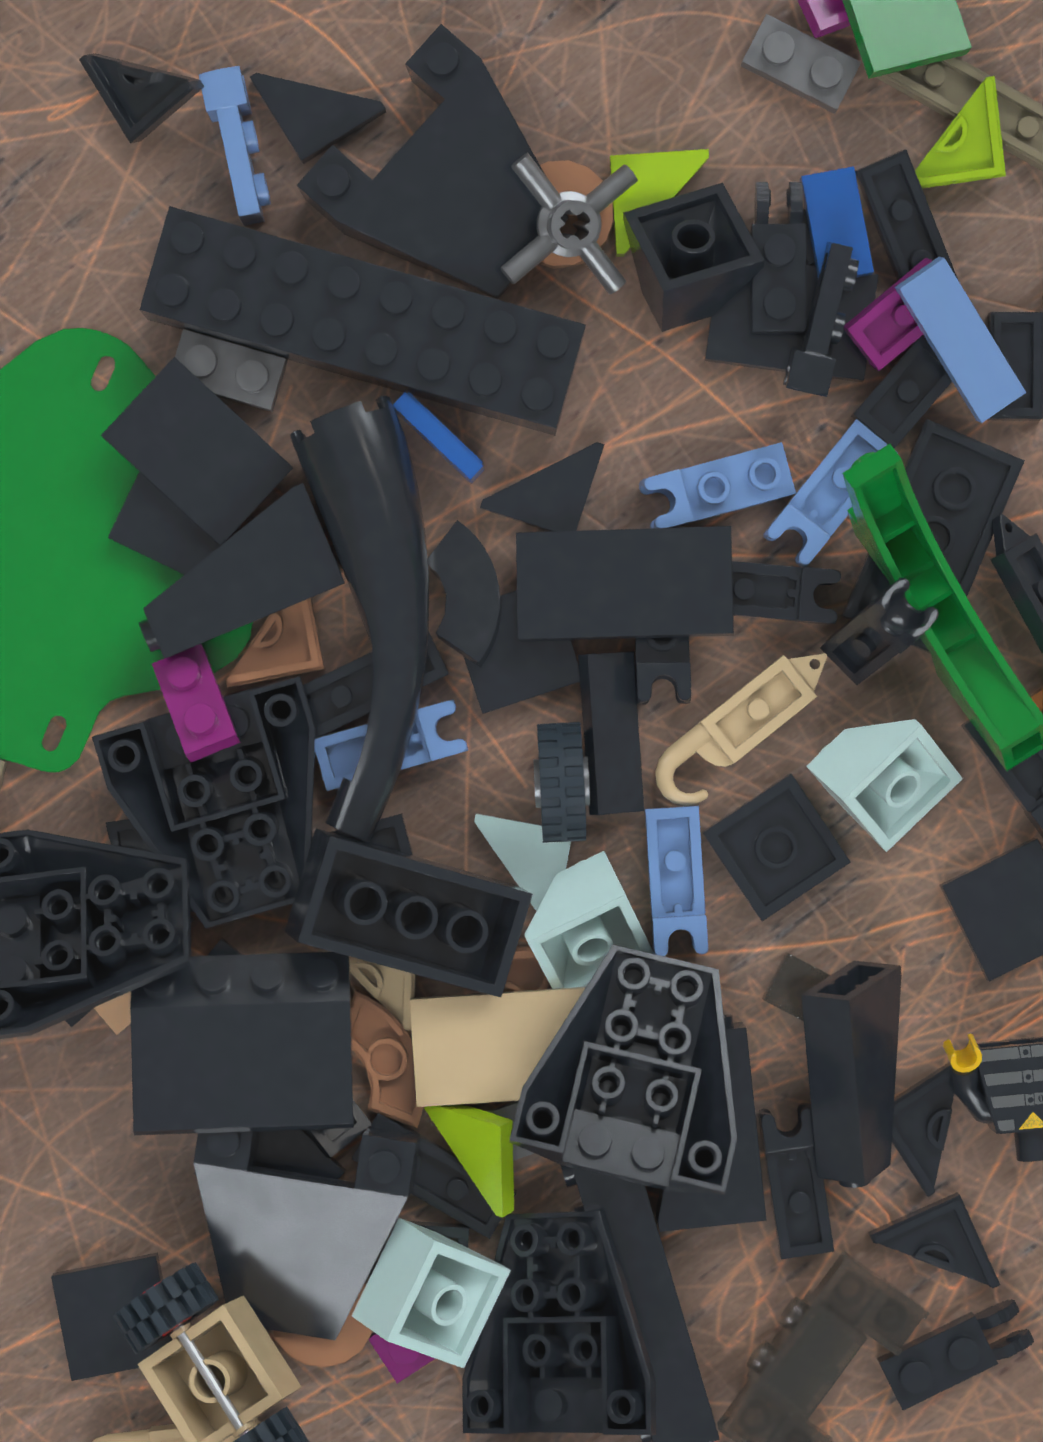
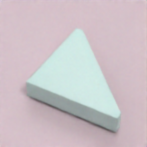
[474,813,571,911]

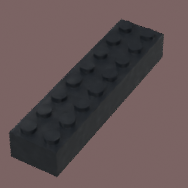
[139,206,586,436]

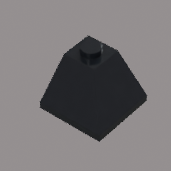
[623,182,764,332]

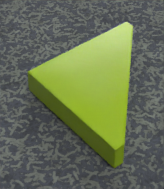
[915,76,1006,189]
[610,149,709,257]
[424,1104,514,1218]

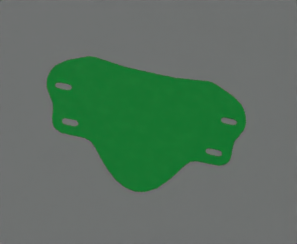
[0,328,253,772]

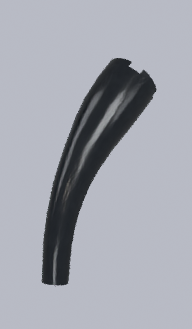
[290,396,429,842]

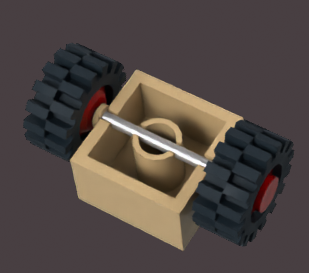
[112,1262,309,1442]

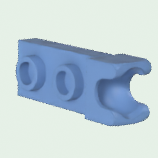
[199,66,271,226]
[763,419,898,568]
[639,442,796,528]
[315,699,468,791]
[644,805,708,956]

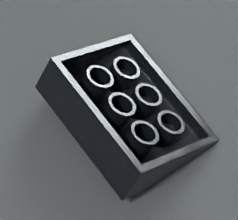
[130,952,354,1136]

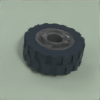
[533,722,590,843]

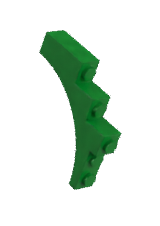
[842,444,1043,771]

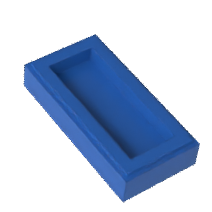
[800,166,874,279]
[393,392,484,484]

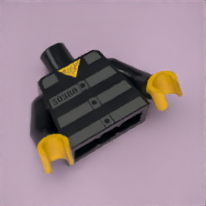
[943,1033,1043,1162]

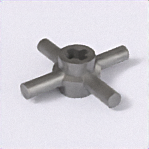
[500,153,638,294]

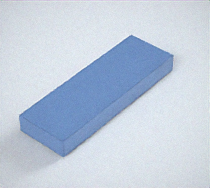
[894,257,1026,423]

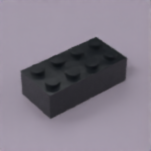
[285,828,533,997]

